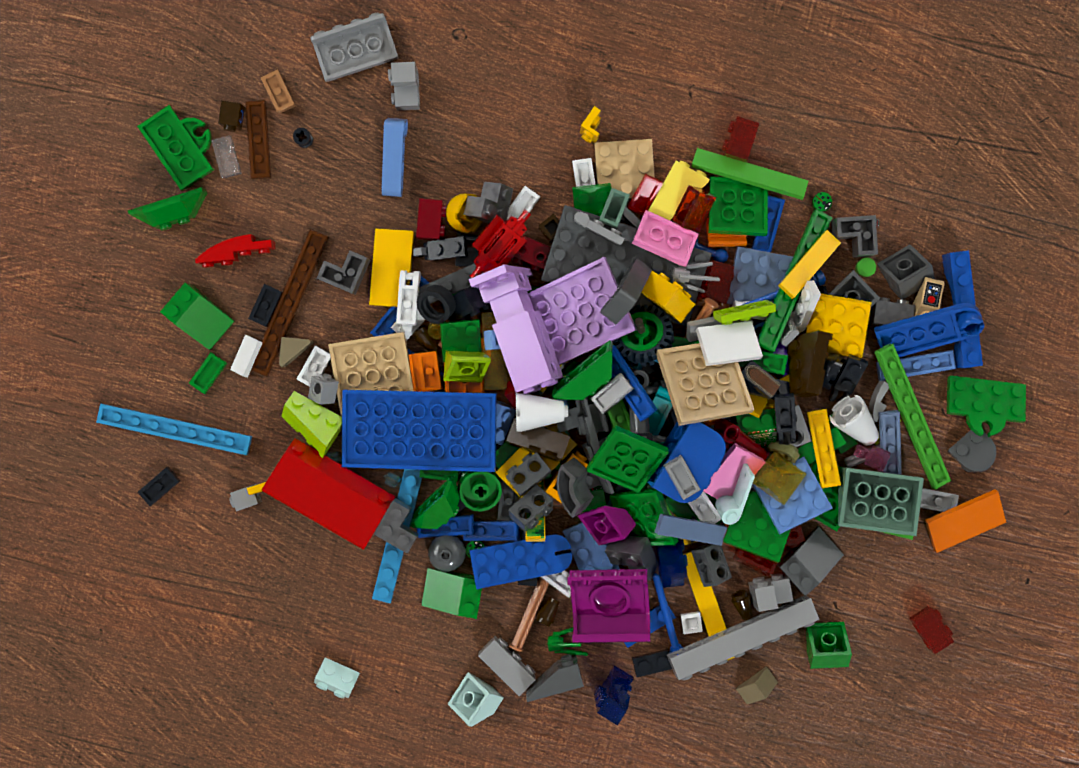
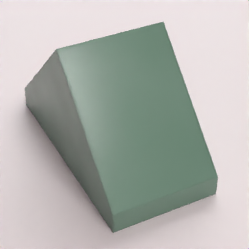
[599,188,630,228]

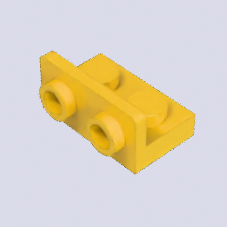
[580,106,601,143]

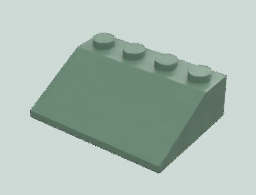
[838,467,924,536]

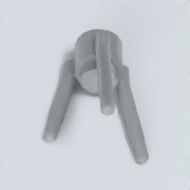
[672,262,720,293]

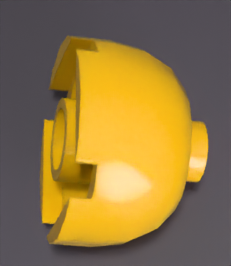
[446,194,482,233]

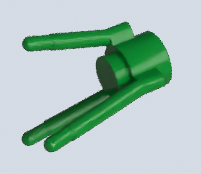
[548,627,588,656]

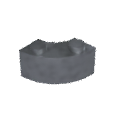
[557,458,594,518]

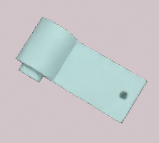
[715,464,755,525]

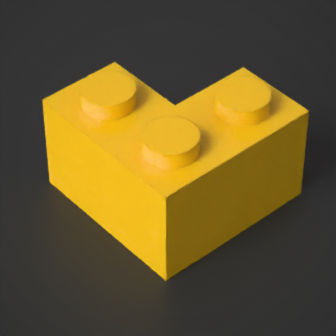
[641,271,695,323]

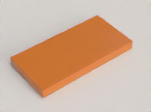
[925,489,1006,553]

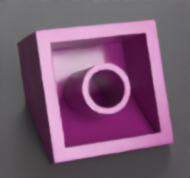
[577,506,636,545]

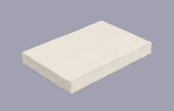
[696,321,763,366]

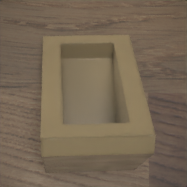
[279,337,314,367]
[736,666,778,705]

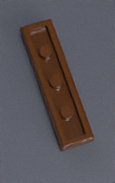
[246,100,271,179]

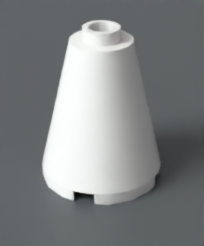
[516,392,568,432]
[830,395,879,446]

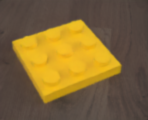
[806,294,872,358]

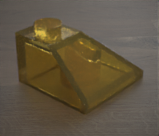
[753,451,806,505]

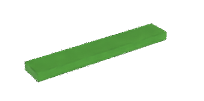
[691,148,808,200]

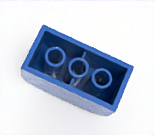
[647,421,726,503]

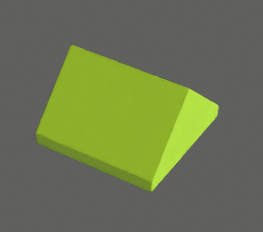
[444,351,491,382]

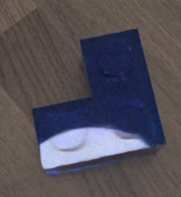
[656,538,688,588]

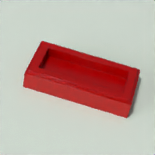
[627,174,663,216]

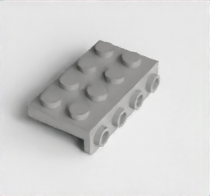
[310,12,399,82]

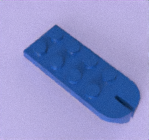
[874,303,984,357]
[469,534,572,589]

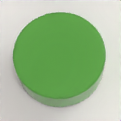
[855,258,876,277]

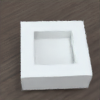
[680,611,703,634]

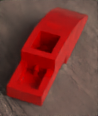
[195,234,276,268]

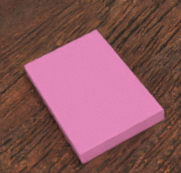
[632,210,699,267]
[703,443,765,499]

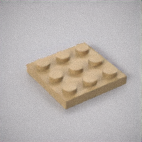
[594,139,655,199]

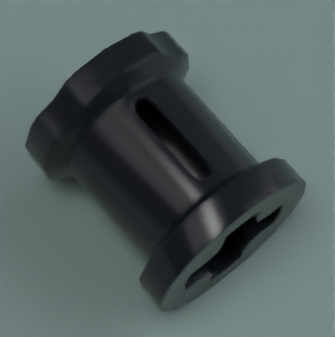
[293,128,313,148]

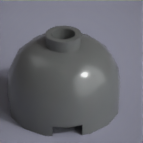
[428,535,466,572]

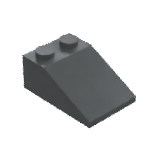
[776,526,844,596]
[526,654,584,702]

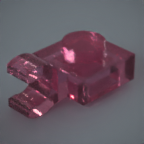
[853,444,891,472]

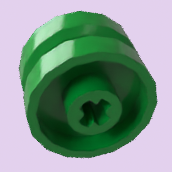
[457,471,502,512]

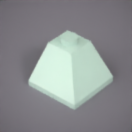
[448,672,504,727]

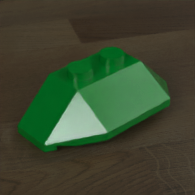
[127,187,208,231]
[552,340,613,400]
[409,476,460,529]

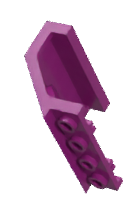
[567,569,651,643]

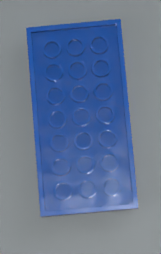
[342,389,497,472]

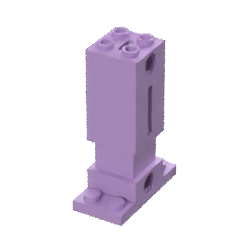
[469,265,564,394]

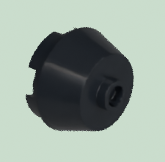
[822,353,846,390]

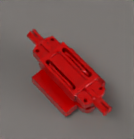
[470,209,531,278]

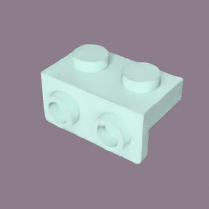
[314,658,360,698]

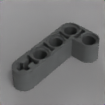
[600,258,652,325]

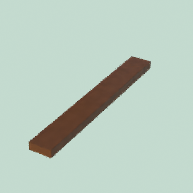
[251,229,329,377]

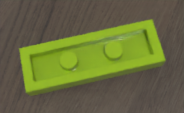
[713,300,776,325]

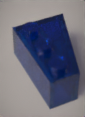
[594,665,634,726]

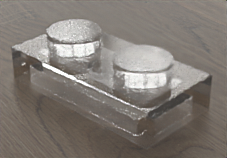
[211,135,241,179]

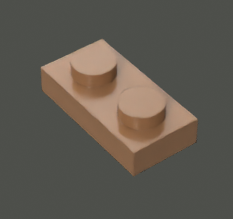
[261,70,296,114]

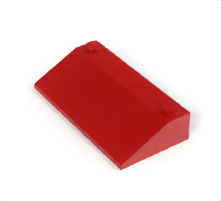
[261,438,395,550]

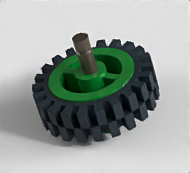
[613,305,674,367]

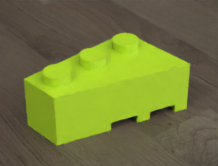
[281,391,342,458]

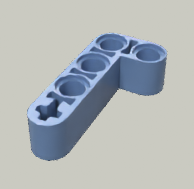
[382,118,408,197]

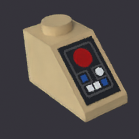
[912,277,944,317]

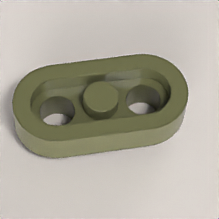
[766,441,800,463]

